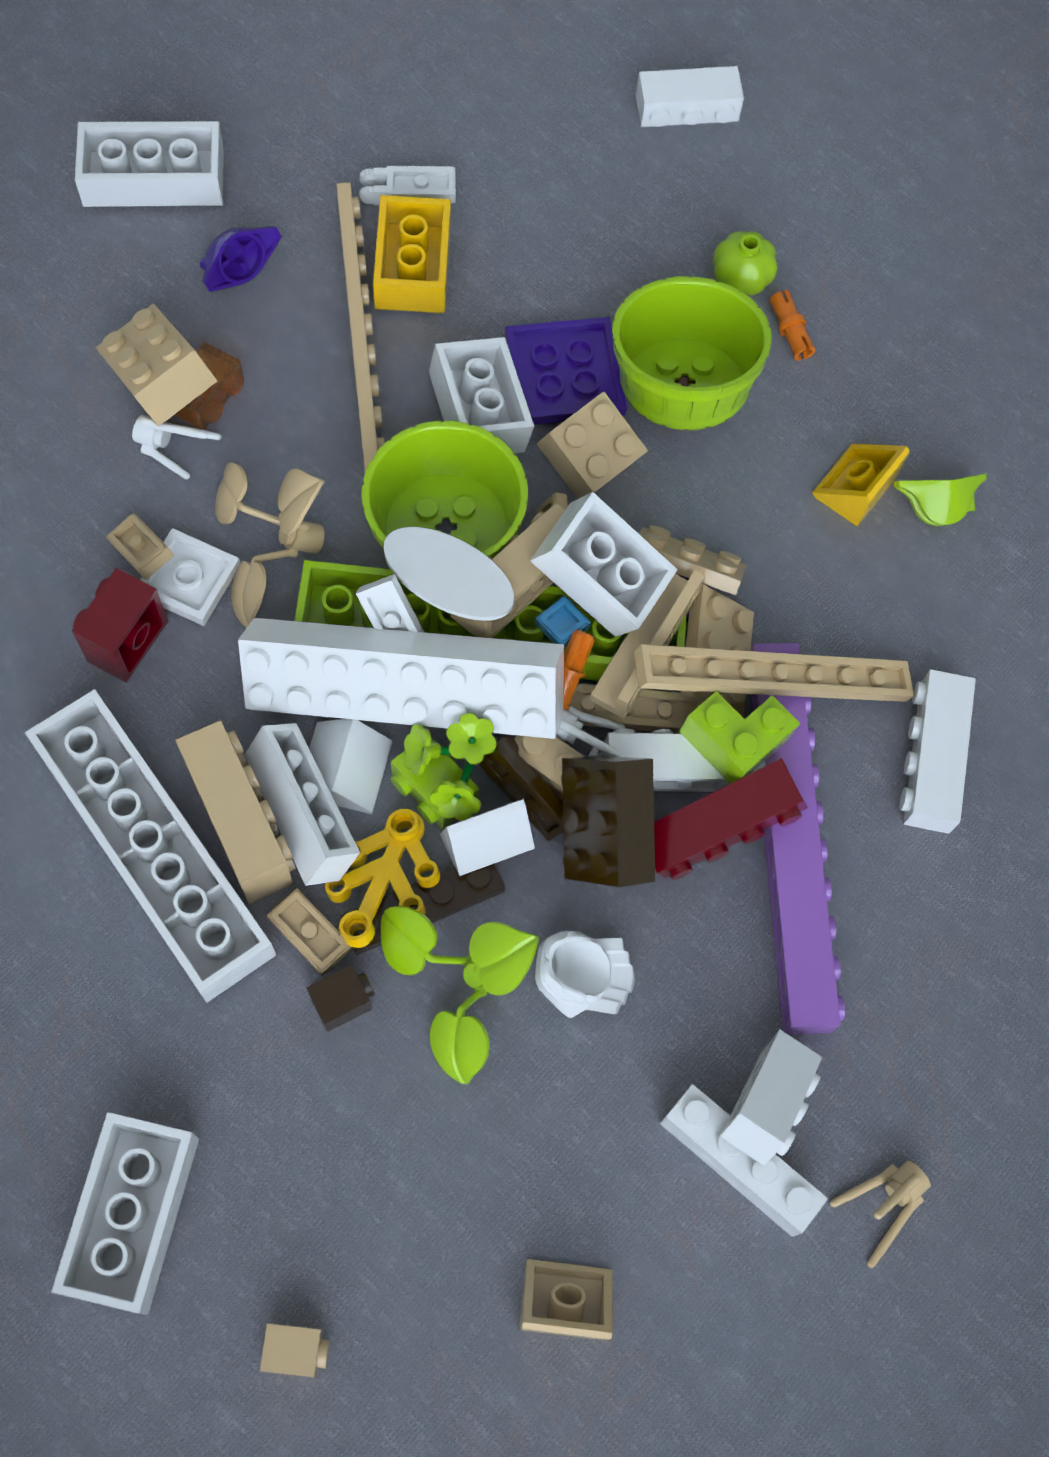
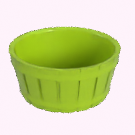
[612,276,772,430]
[361,420,528,558]

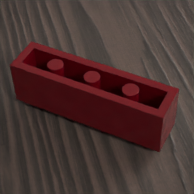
[654,758,808,880]

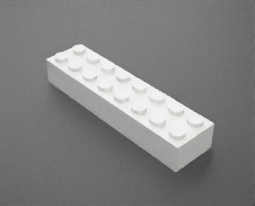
[238,618,564,739]
[25,689,276,1003]

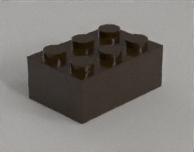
[561,755,655,887]

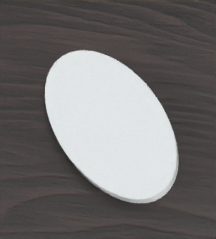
[384,527,514,621]

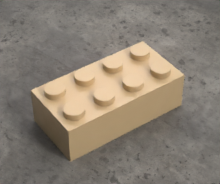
[176,720,296,904]

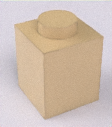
[260,1323,330,1377]

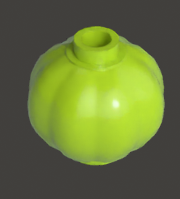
[712,231,778,296]

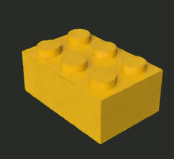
[373,195,451,313]

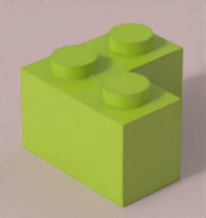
[679,691,801,784]

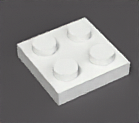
[141,528,240,626]

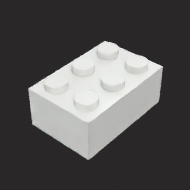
[429,337,534,453]
[530,492,678,637]

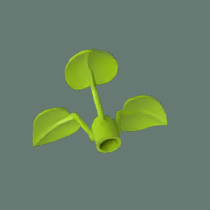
[381,906,539,1084]

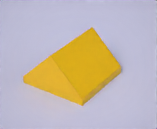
[812,444,910,527]

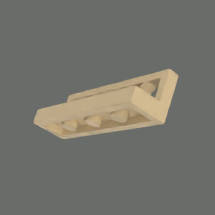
[590,570,705,719]

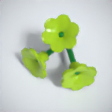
[404,713,497,821]

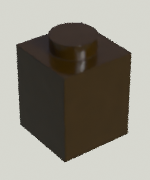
[306,965,375,1032]

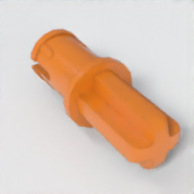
[564,630,595,710]

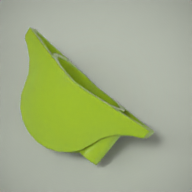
[893,473,987,526]

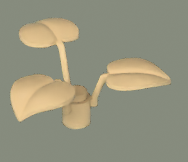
[215,463,325,628]

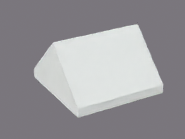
[309,719,392,814]
[440,799,535,876]

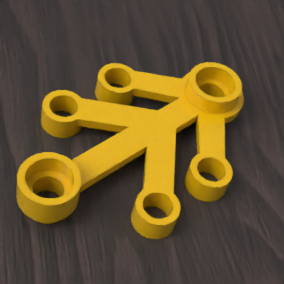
[325,809,440,948]

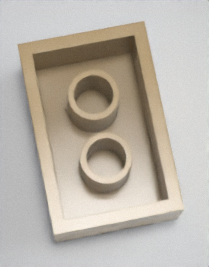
[95,303,217,427]

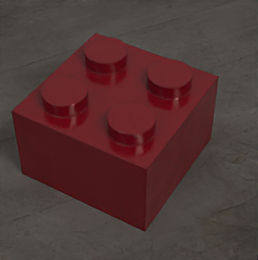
[72,568,168,683]

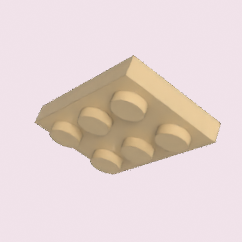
[638,525,747,595]
[680,584,754,717]

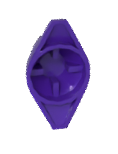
[200,226,282,292]

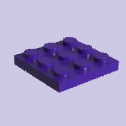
[505,317,627,424]

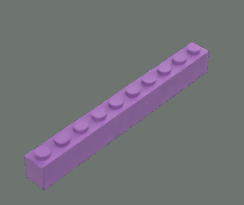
[750,643,845,1034]

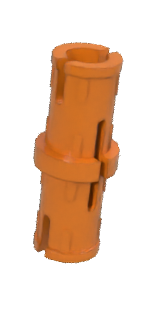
[769,290,816,361]

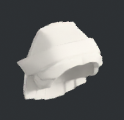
[535,930,635,1018]

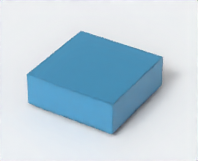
[535,595,591,648]

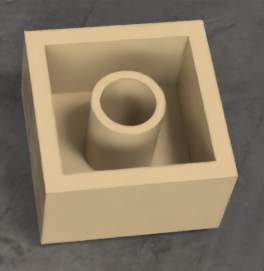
[537,392,648,499]

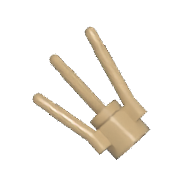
[830,1161,931,1268]

